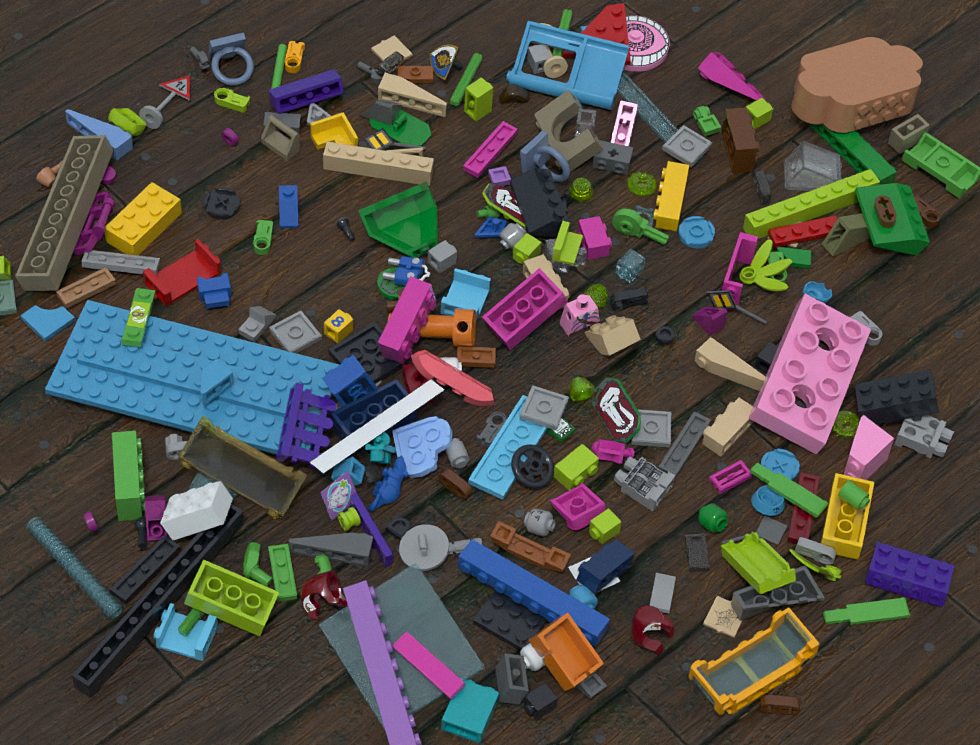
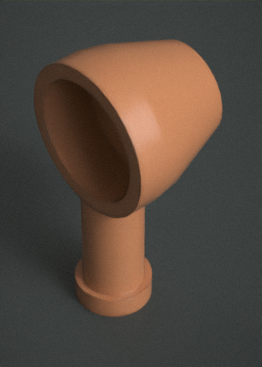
[36,161,63,188]

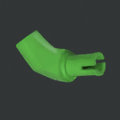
[243,542,273,587]

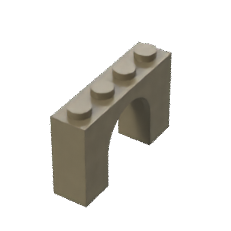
[534,90,603,172]

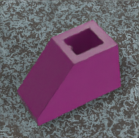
[145,495,168,541]

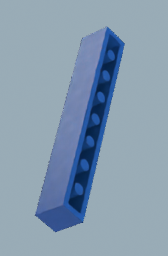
[458,539,610,647]

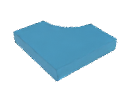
[21,305,75,342]

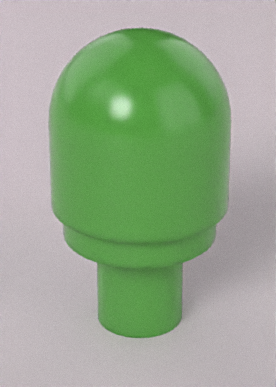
[477,205,502,219]

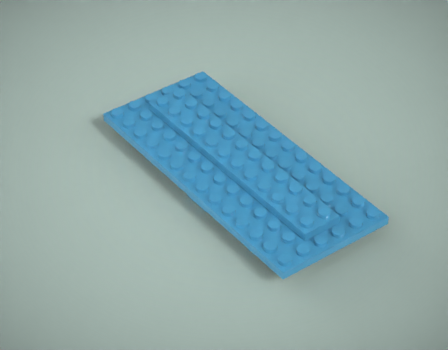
[45,300,339,454]

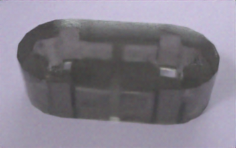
[378,51,404,75]

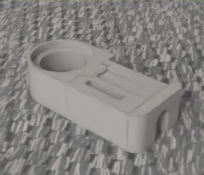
[850,311,882,346]
[795,537,837,565]

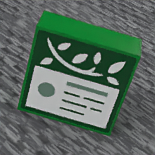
[547,418,575,443]

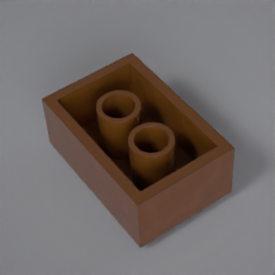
[721,107,759,173]

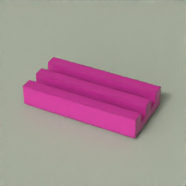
[709,460,752,494]

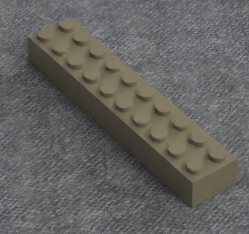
[15,135,113,291]

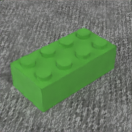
[112,431,145,521]

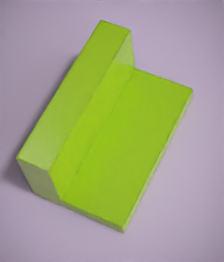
[552,221,583,265]

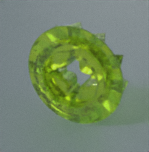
[628,171,656,196]
[832,411,861,439]

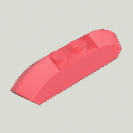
[411,350,495,406]

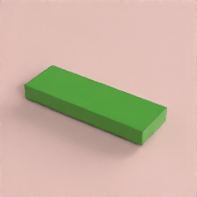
[268,544,297,602]

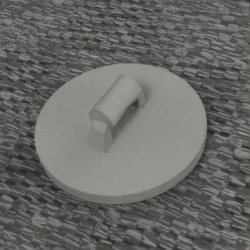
[399,525,449,571]

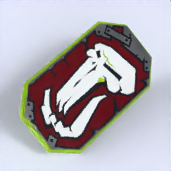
[482,183,526,228]

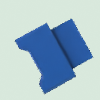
[196,273,232,310]

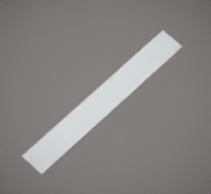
[310,380,444,473]

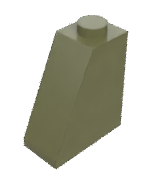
[822,213,870,256]

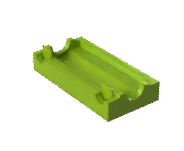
[721,532,796,594]

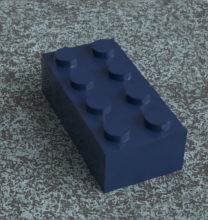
[331,379,418,452]

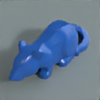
[368,456,409,512]

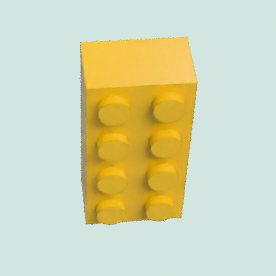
[104,182,182,256]
[821,473,874,559]

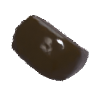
[499,84,530,104]

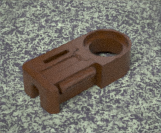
[914,196,941,228]

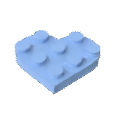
[392,416,452,478]

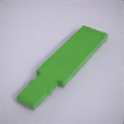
[750,463,828,518]
[823,597,910,625]

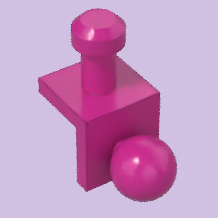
[592,439,635,464]

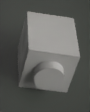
[527,44,551,74]
[427,240,457,274]

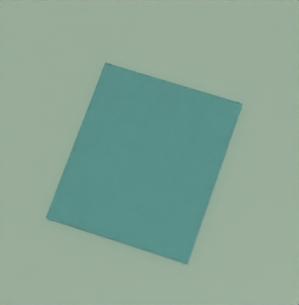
[319,563,485,730]

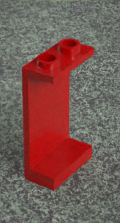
[143,239,221,306]

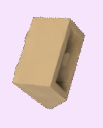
[585,315,641,355]

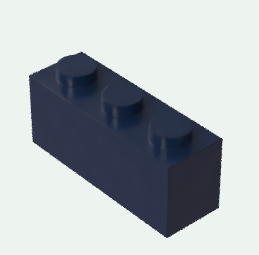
[576,539,635,594]

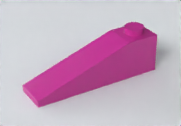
[698,52,766,100]

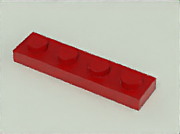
[768,215,837,248]

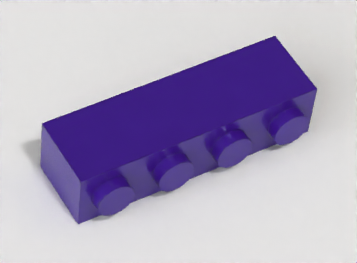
[268,69,344,114]

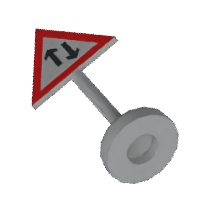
[139,75,190,129]

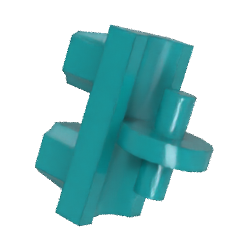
[365,432,396,464]

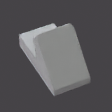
[239,306,276,342]

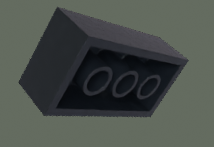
[855,369,939,425]

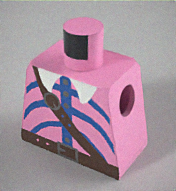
[559,294,600,337]

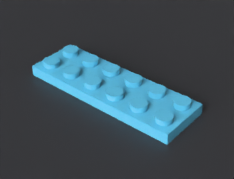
[468,395,548,500]

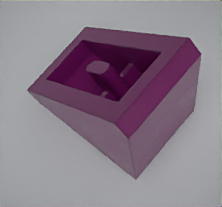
[692,307,727,336]

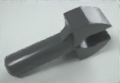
[190,47,210,70]
[357,61,387,84]

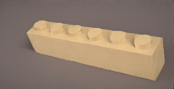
[323,142,434,186]

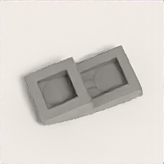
[650,573,676,613]

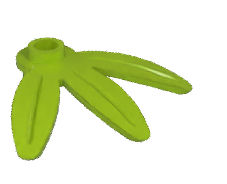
[740,239,792,291]
[789,549,842,581]

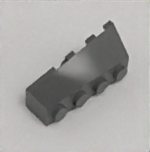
[731,565,825,621]

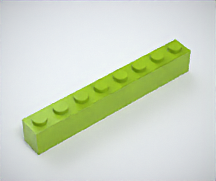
[743,169,880,239]

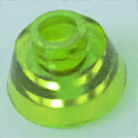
[569,178,593,201]
[583,284,608,308]
[569,377,595,401]

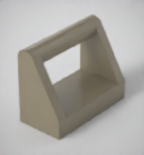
[261,115,300,161]

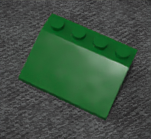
[855,183,930,256]

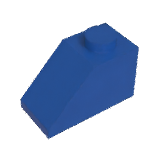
[279,185,298,228]

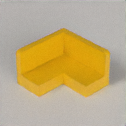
[310,112,358,150]

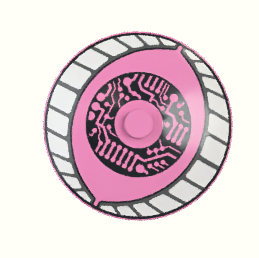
[623,16,669,71]

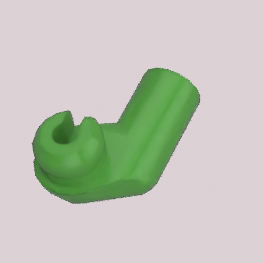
[315,554,332,575]

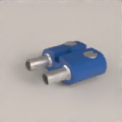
[383,256,430,286]

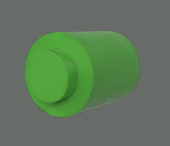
[838,480,870,510]

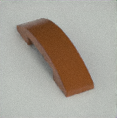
[490,521,571,572]

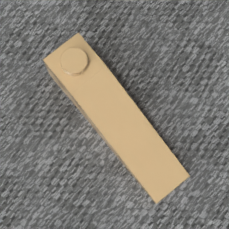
[378,73,447,117]
[694,337,765,391]

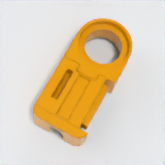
[285,41,305,73]

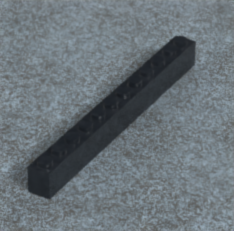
[72,504,244,698]

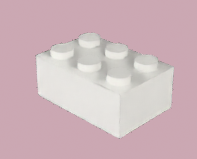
[160,481,233,540]

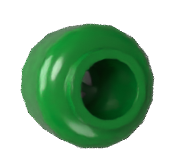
[698,503,728,533]

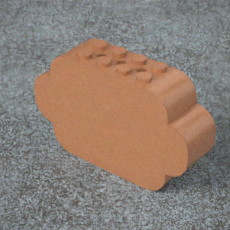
[791,37,923,133]

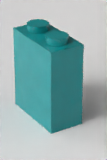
[441,678,499,744]

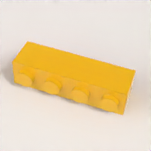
[653,161,689,231]

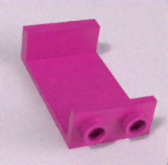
[722,232,758,305]

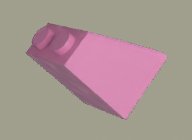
[844,415,894,480]

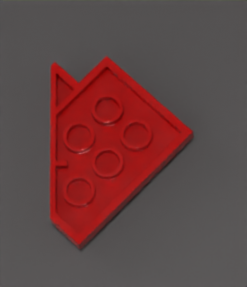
[562,3,631,65]

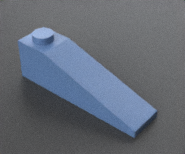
[65,109,133,160]

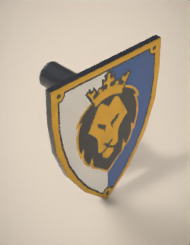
[430,44,463,81]

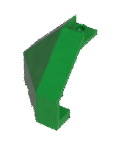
[359,182,438,258]

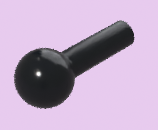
[134,517,150,549]

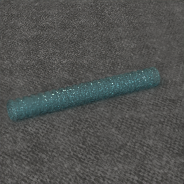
[26,516,123,619]

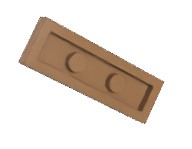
[56,267,116,309]

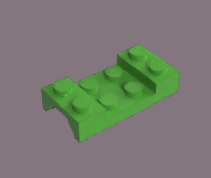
[902,132,980,199]

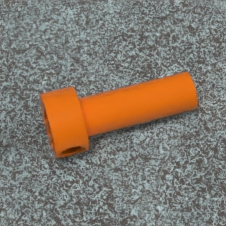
[388,308,476,347]

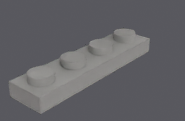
[82,250,160,275]

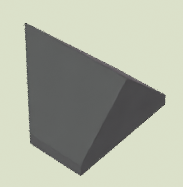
[359,100,402,125]

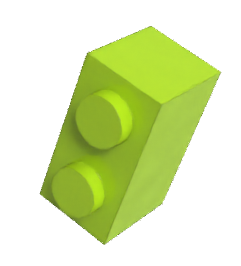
[464,78,493,121]
[554,444,599,491]

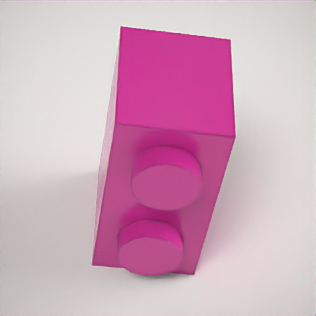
[577,216,612,260]

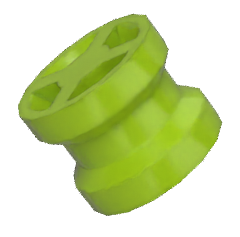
[337,507,361,531]

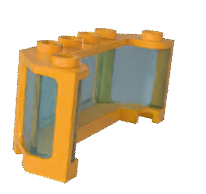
[689,608,820,715]

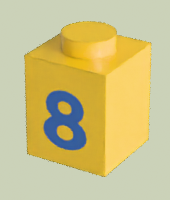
[324,309,353,344]

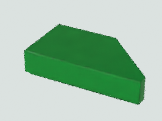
[776,247,811,269]

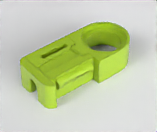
[214,88,250,113]

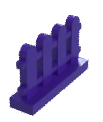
[276,382,337,469]

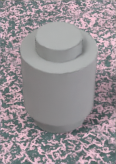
[445,438,470,468]

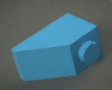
[201,359,234,405]

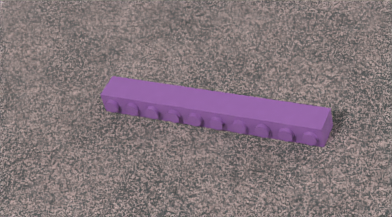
[343,580,422,745]

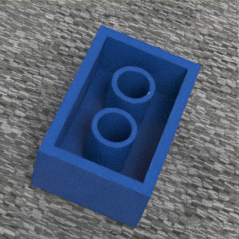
[322,355,378,406]

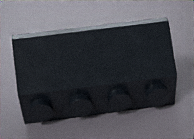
[510,168,569,237]

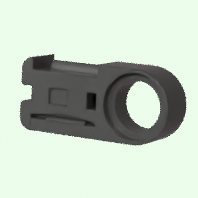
[476,412,507,448]

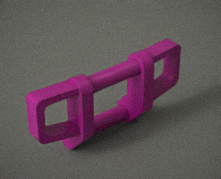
[73,191,115,255]

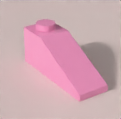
[611,101,638,146]

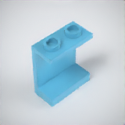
[440,268,491,323]
[154,603,218,661]

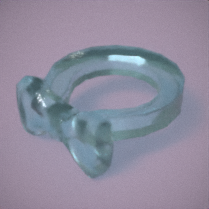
[635,205,654,227]

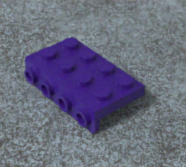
[865,542,955,607]

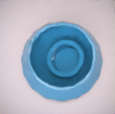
[751,485,785,516]

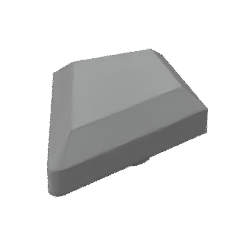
[307,103,331,125]

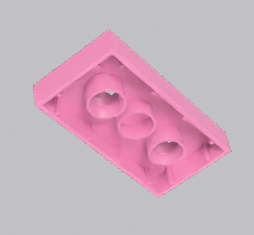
[749,294,871,454]

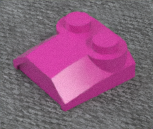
[550,483,606,530]

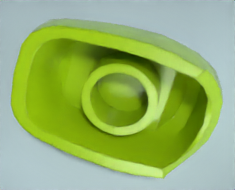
[108,108,147,136]

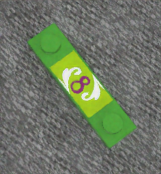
[122,288,155,347]

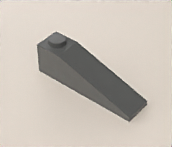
[289,533,373,567]

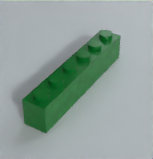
[808,123,897,185]

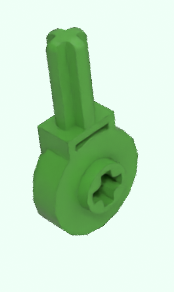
[612,209,669,244]

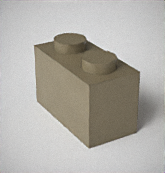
[888,114,930,154]

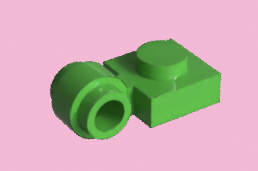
[693,106,721,136]

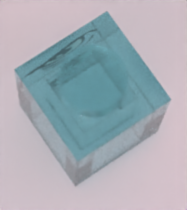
[616,249,645,283]

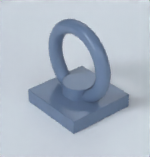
[207,33,254,86]
[520,130,570,182]

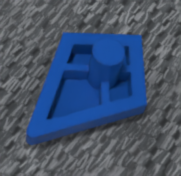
[475,217,507,238]

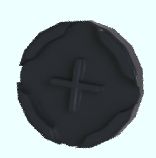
[204,188,240,220]

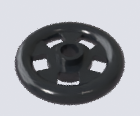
[511,444,555,489]

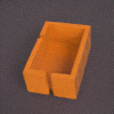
[528,613,604,691]

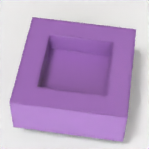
[488,166,511,186]

